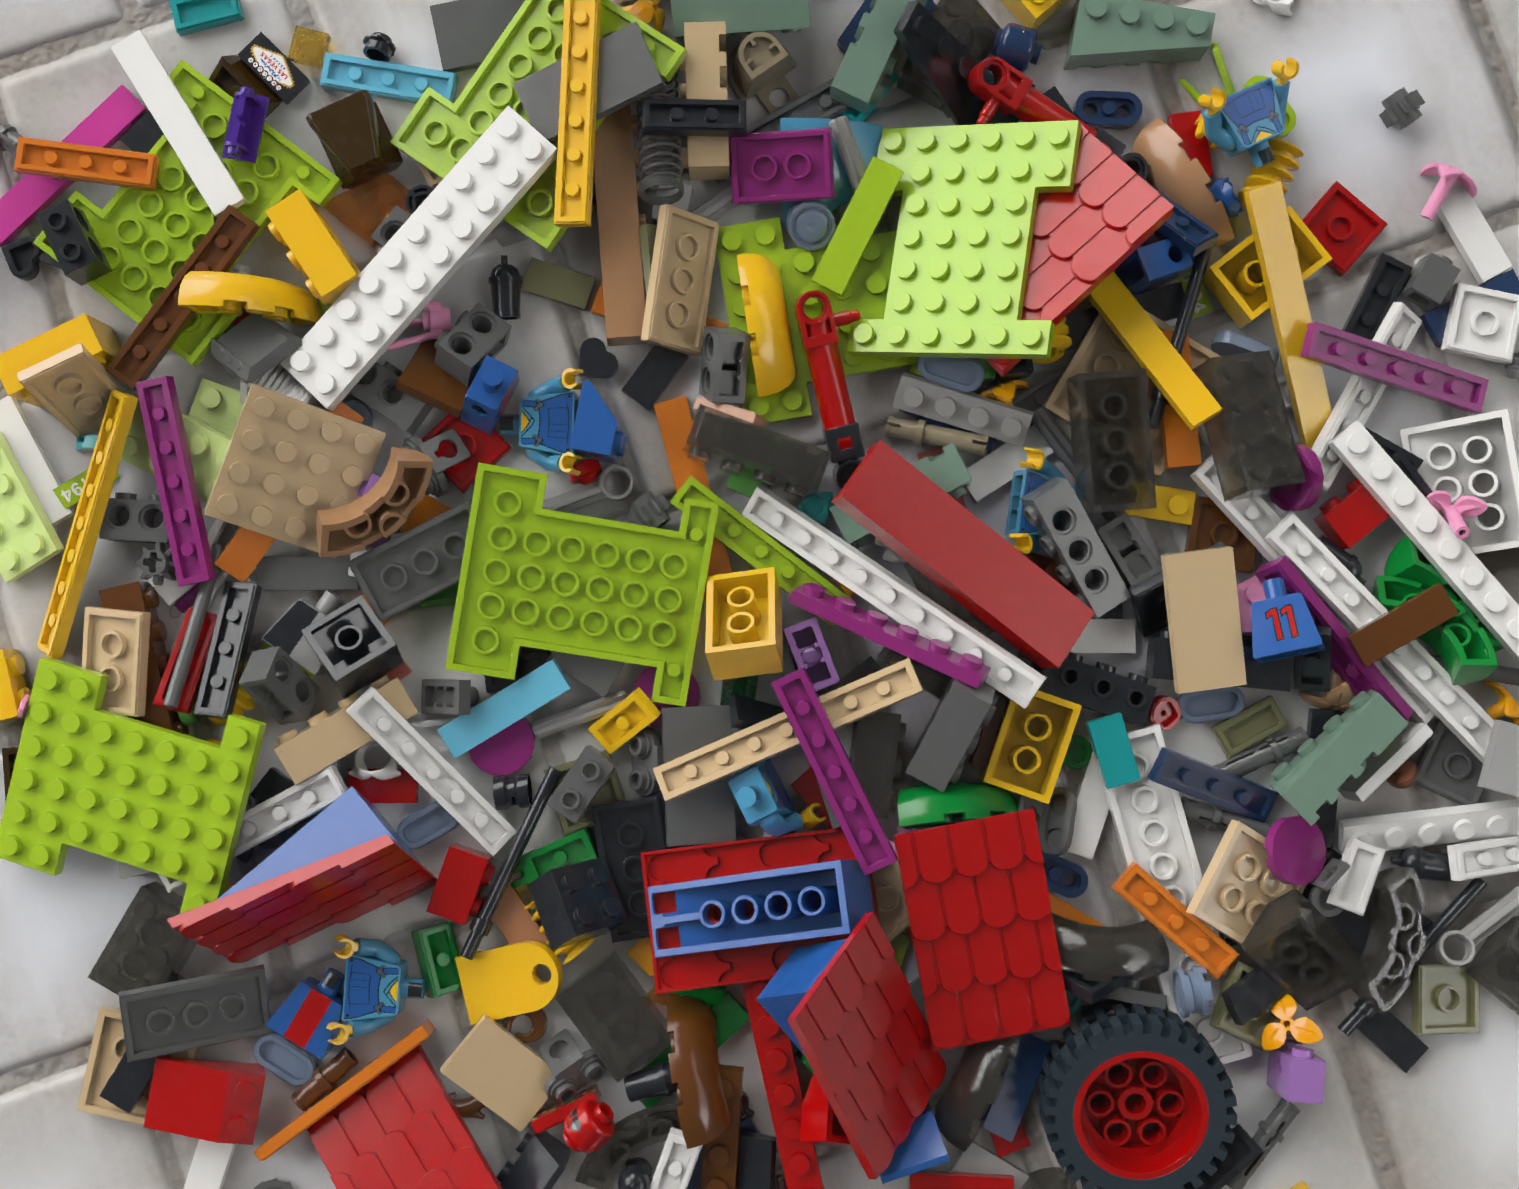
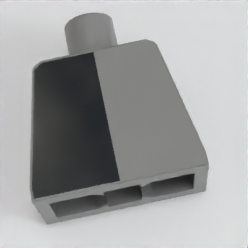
[262,589,344,675]

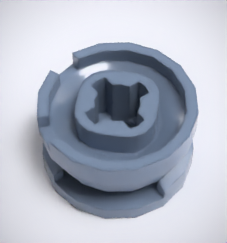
[786,200,836,250]
[1172,965,1213,1018]

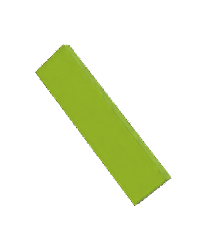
[811,156,904,296]

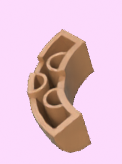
[1131,118,1235,248]
[316,447,433,558]

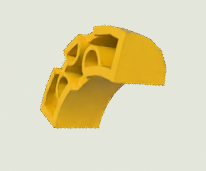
[737,254,796,397]
[178,271,322,326]

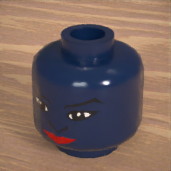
[990,23,1043,73]

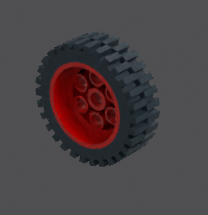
[1037,1003,1237,1189]

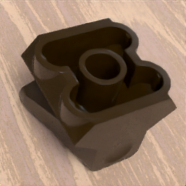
[306,90,403,189]

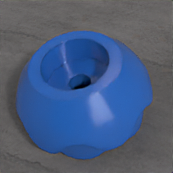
[1210,177,1243,218]

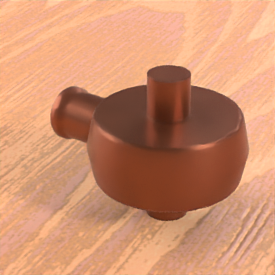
[1385,758,1418,789]

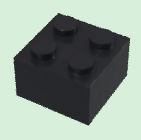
[528,856,628,950]

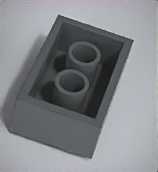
[905,678,999,792]

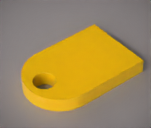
[455,940,563,1025]

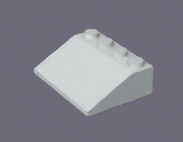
[1400,409,1519,554]

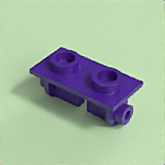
[221,86,269,164]

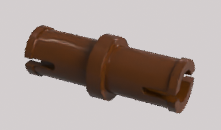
[291,1047,359,1112]

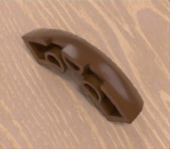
[667,996,731,1149]

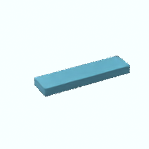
[320,52,459,104]
[437,658,572,759]

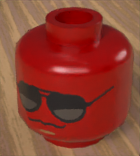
[563,1099,615,1154]

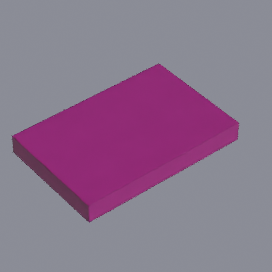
[729,128,835,205]

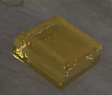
[288,26,331,69]

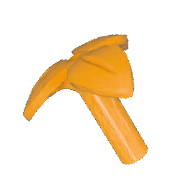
[621,0,665,34]
[979,380,1028,406]
[1481,680,1519,725]
[1261,993,1324,1051]

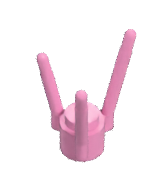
[386,301,451,351]

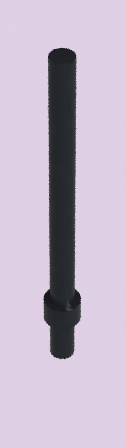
[1146,246,1213,429]
[460,766,562,960]
[1338,878,1487,1037]

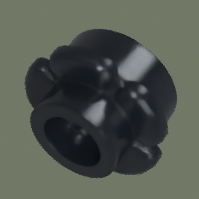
[363,32,396,62]

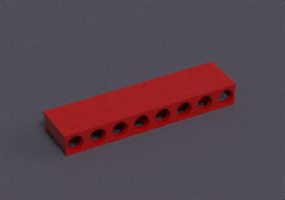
[831,440,1095,669]

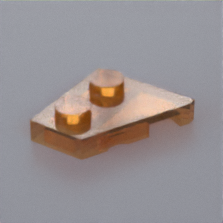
[324,173,410,248]

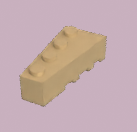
[680,21,730,180]
[273,675,419,785]

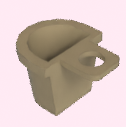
[727,32,799,114]

